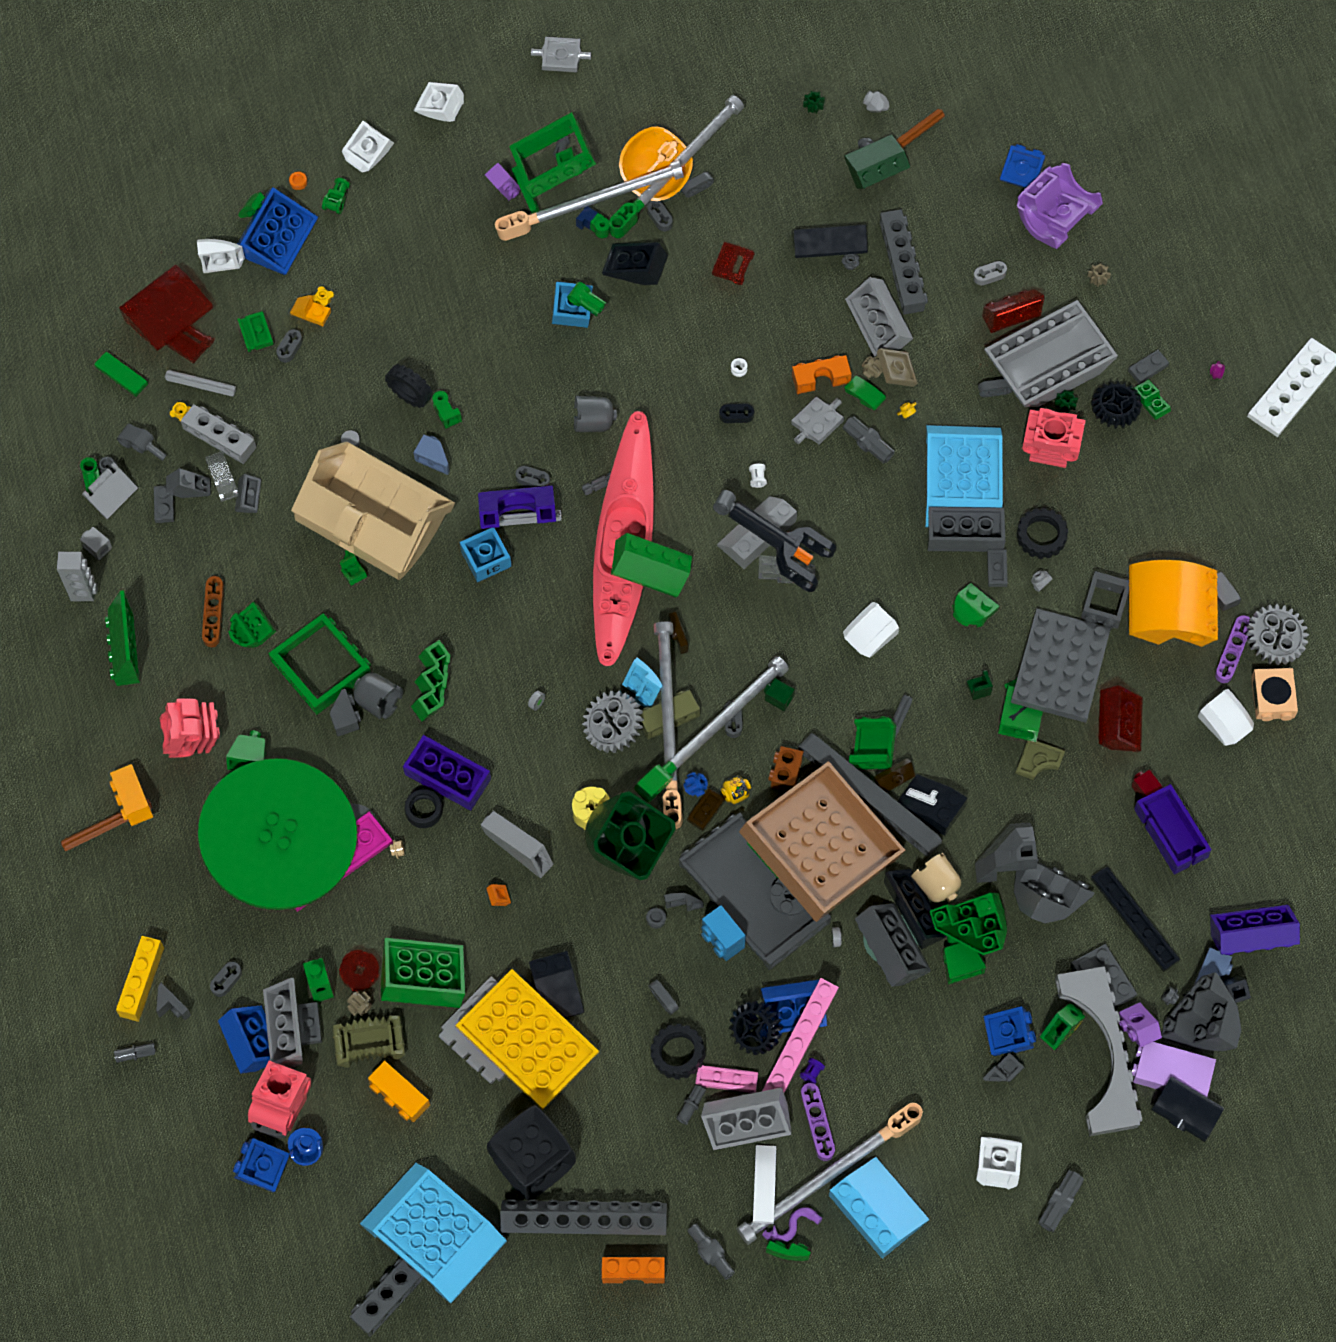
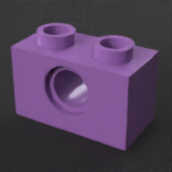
[485,163,521,201]
[1119,1003,1162,1047]

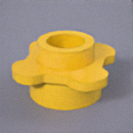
[313,286,334,306]
[170,402,191,422]
[897,402,917,418]

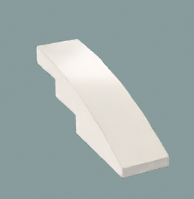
[753,1145,776,1224]

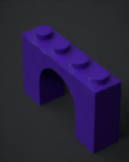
[478,486,556,529]

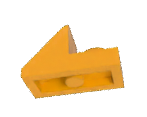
[290,295,331,326]

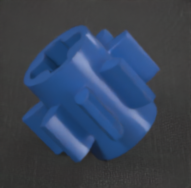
[684,772,708,797]

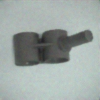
[117,424,166,461]

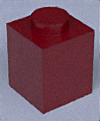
[1131,769,1163,799]

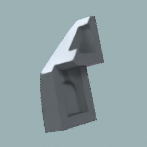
[664,893,704,911]
[983,1053,1024,1082]

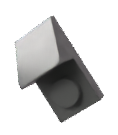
[156,983,191,1020]

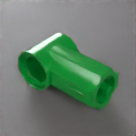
[567,282,606,316]
[80,457,100,496]

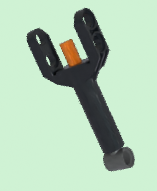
[713,490,837,592]

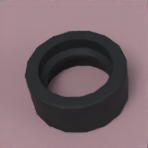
[404,789,442,829]

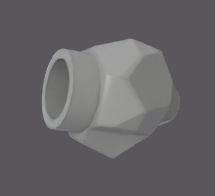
[863,91,889,113]

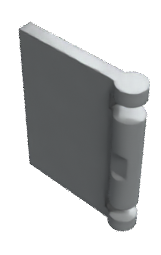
[82,462,138,519]

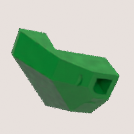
[930,893,1007,955]

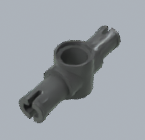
[688,1224,735,1280]

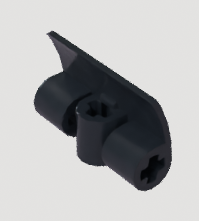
[1151,1077,1224,1142]

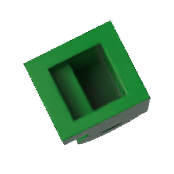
[432,391,462,429]

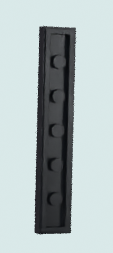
[1091,867,1180,972]

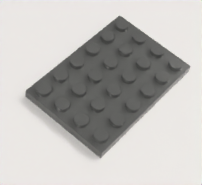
[1011,608,1111,723]

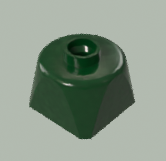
[585,791,676,881]

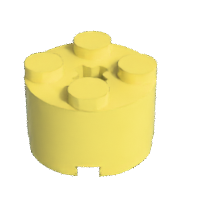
[572,787,610,830]

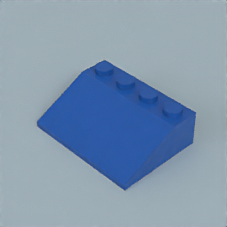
[237,187,318,275]

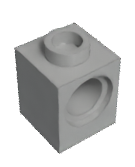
[80,527,112,560]

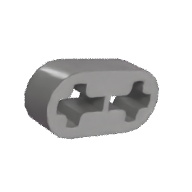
[973,261,1007,286]

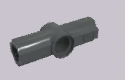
[843,416,895,464]
[1038,1170,1084,1233]

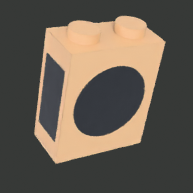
[1251,668,1298,721]

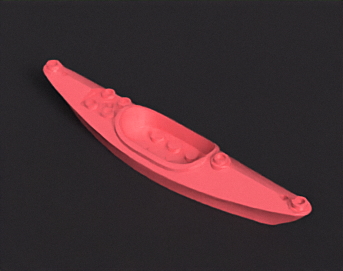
[593,411,653,666]

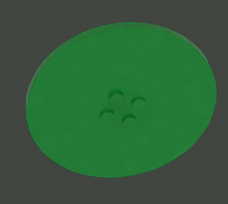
[198,759,357,910]

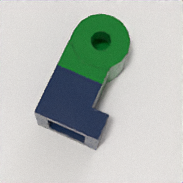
[576,206,610,239]

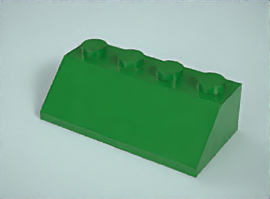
[611,533,692,597]

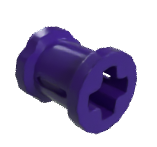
[800,1058,825,1084]

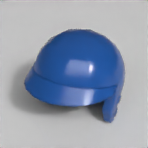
[288,1128,323,1166]

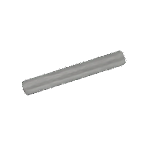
[165,370,236,396]
[499,510,562,526]

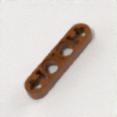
[202,576,224,647]

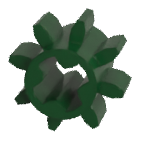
[803,91,825,114]
[1054,390,1078,413]

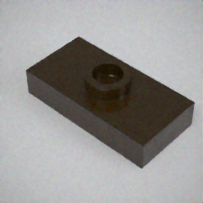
[669,612,688,654]
[874,758,915,793]
[687,789,725,831]

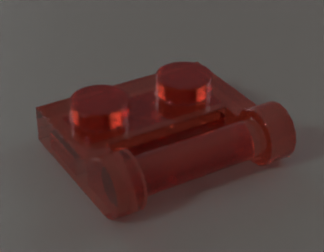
[712,242,755,285]
[164,320,214,364]

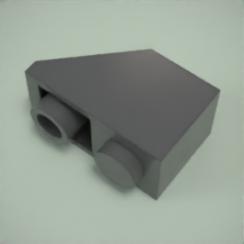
[166,468,210,498]
[330,689,361,737]

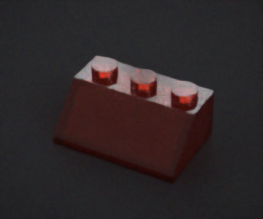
[982,289,1045,333]
[1098,685,1143,752]

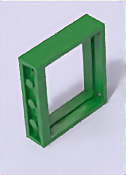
[509,112,596,198]
[268,613,371,715]

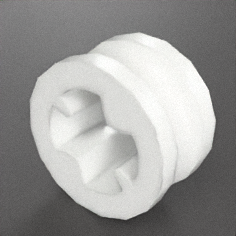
[731,358,747,377]

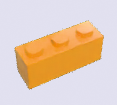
[109,764,153,826]
[368,1061,430,1123]

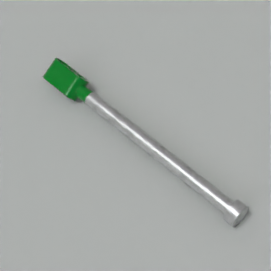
[609,95,744,238]
[634,656,789,803]

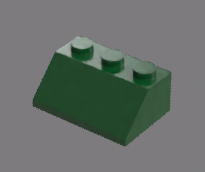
[844,134,911,189]

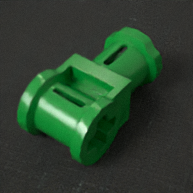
[322,178,350,214]

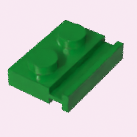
[237,311,274,352]

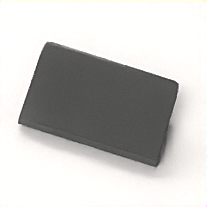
[235,474,261,513]

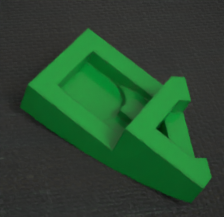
[340,549,367,586]

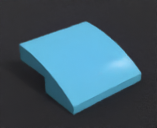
[622,658,663,708]

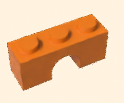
[792,355,852,394]
[602,1257,665,1283]

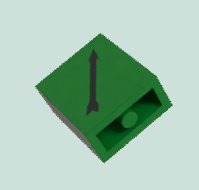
[998,685,1043,742]

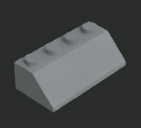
[845,277,913,357]
[717,496,797,569]
[263,978,302,1068]
[701,1087,791,1150]

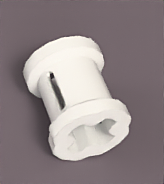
[749,463,767,488]

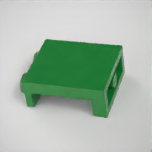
[849,716,896,769]

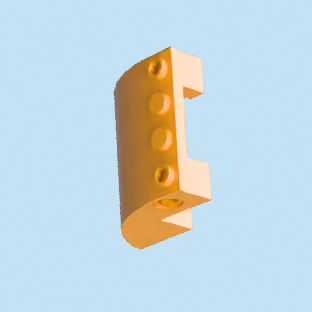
[1129,560,1218,647]

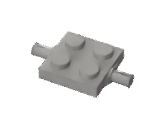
[531,37,591,72]
[791,397,844,445]

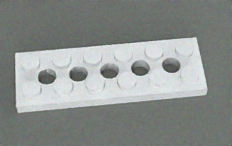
[1247,338,1336,437]

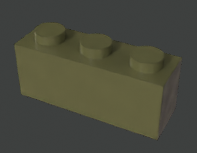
[639,690,700,740]

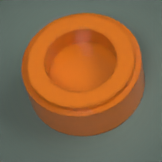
[289,172,308,190]

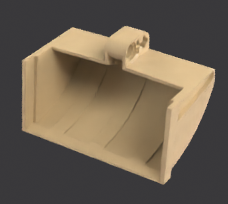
[291,441,455,580]

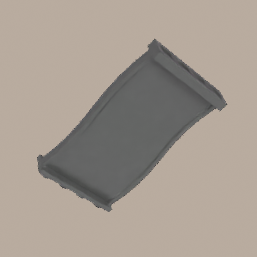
[679,813,831,971]

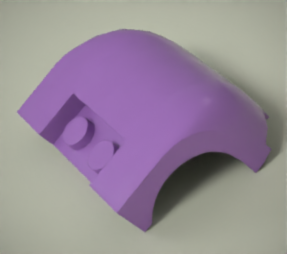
[1017,163,1103,249]

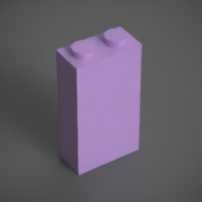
[1132,1042,1216,1097]

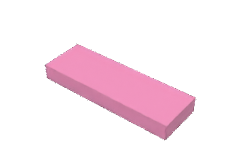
[695,1065,758,1093]

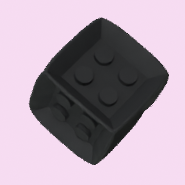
[487,1105,576,1201]

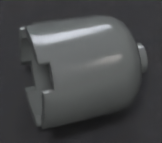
[574,395,617,432]
[353,673,403,719]

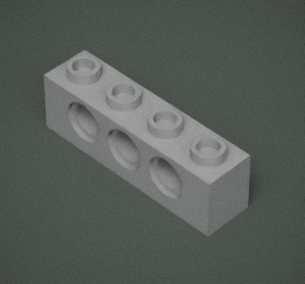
[181,404,256,464]
[57,552,98,601]

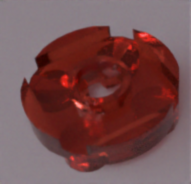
[339,950,380,991]

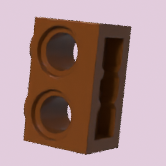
[768,746,804,792]

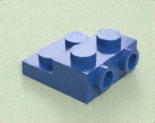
[1000,144,1045,188]
[984,1006,1036,1056]
[233,1138,290,1192]

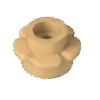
[390,840,405,859]

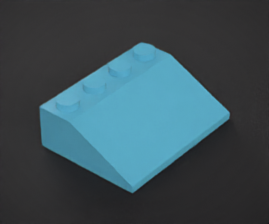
[829,1157,929,1259]

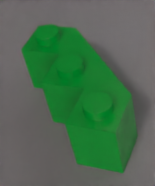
[411,640,451,722]

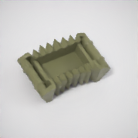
[332,1016,405,1068]

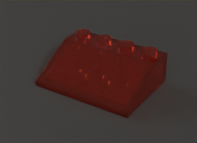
[119,264,214,351]

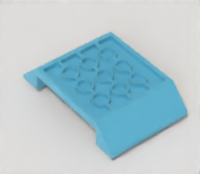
[925,425,1003,527]
[360,1163,507,1304]

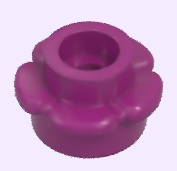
[1210,361,1225,379]

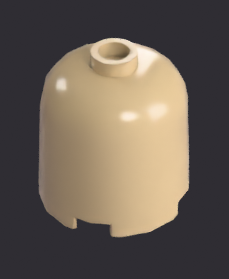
[911,853,961,903]

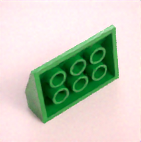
[105,590,140,686]
[381,938,465,1008]

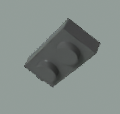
[1128,350,1169,384]
[154,486,174,523]
[987,549,1008,587]
[297,1002,322,1045]

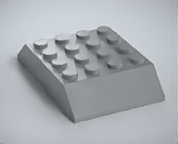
[984,300,1118,407]

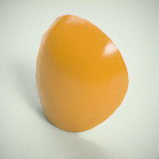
[619,127,693,201]

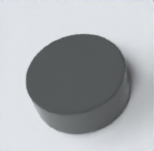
[646,908,666,929]

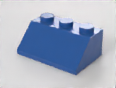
[761,980,827,1033]
[218,1005,270,1074]

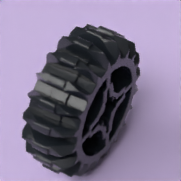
[1091,380,1142,429]
[728,1000,783,1055]

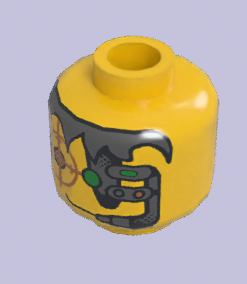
[721,775,751,804]

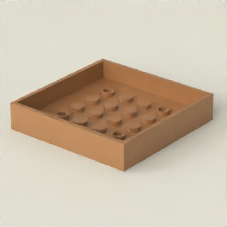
[739,761,905,922]

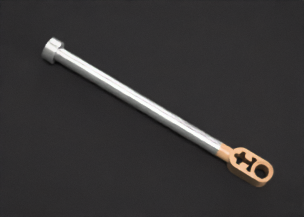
[495,160,684,241]
[654,622,683,829]
[736,1103,923,1245]

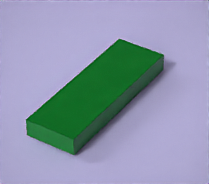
[512,166,541,213]
[94,351,148,397]

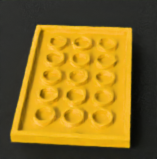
[455,969,599,1110]

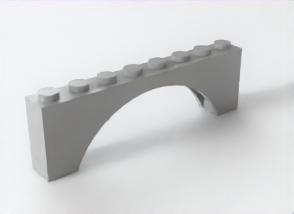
[1055,966,1142,1136]

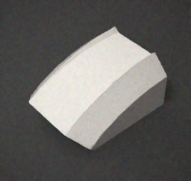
[414,82,464,122]
[342,121,394,172]
[197,239,245,273]
[843,602,899,658]
[1198,689,1254,746]
[976,1137,1022,1190]

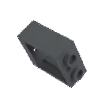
[1081,571,1129,629]

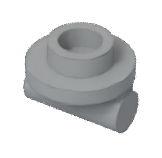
[1031,571,1052,592]

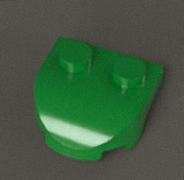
[952,583,1000,627]
[229,602,276,648]

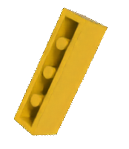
[116,936,164,1022]

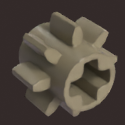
[1087,263,1111,287]
[862,356,883,378]
[347,991,372,1016]

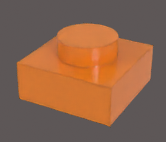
[486,884,511,906]

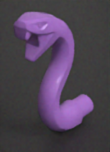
[762,1207,823,1243]

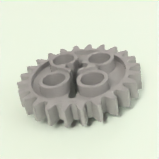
[1246,604,1309,665]
[582,691,644,753]

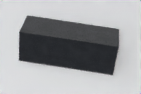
[792,225,868,258]
[884,869,947,950]

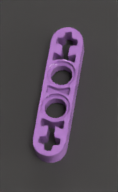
[1215,615,1250,683]
[801,1083,835,1161]

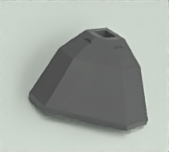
[975,822,1038,883]
[1014,858,1094,923]
[1162,972,1241,1051]

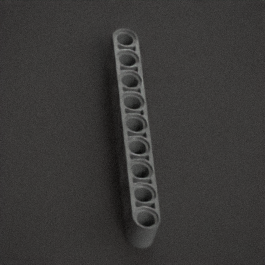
[797,733,942,856]

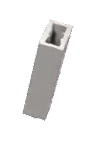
[481,811,554,878]

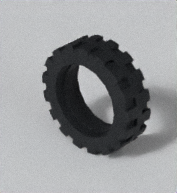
[385,364,433,408]
[1017,508,1068,559]
[651,1024,706,1080]

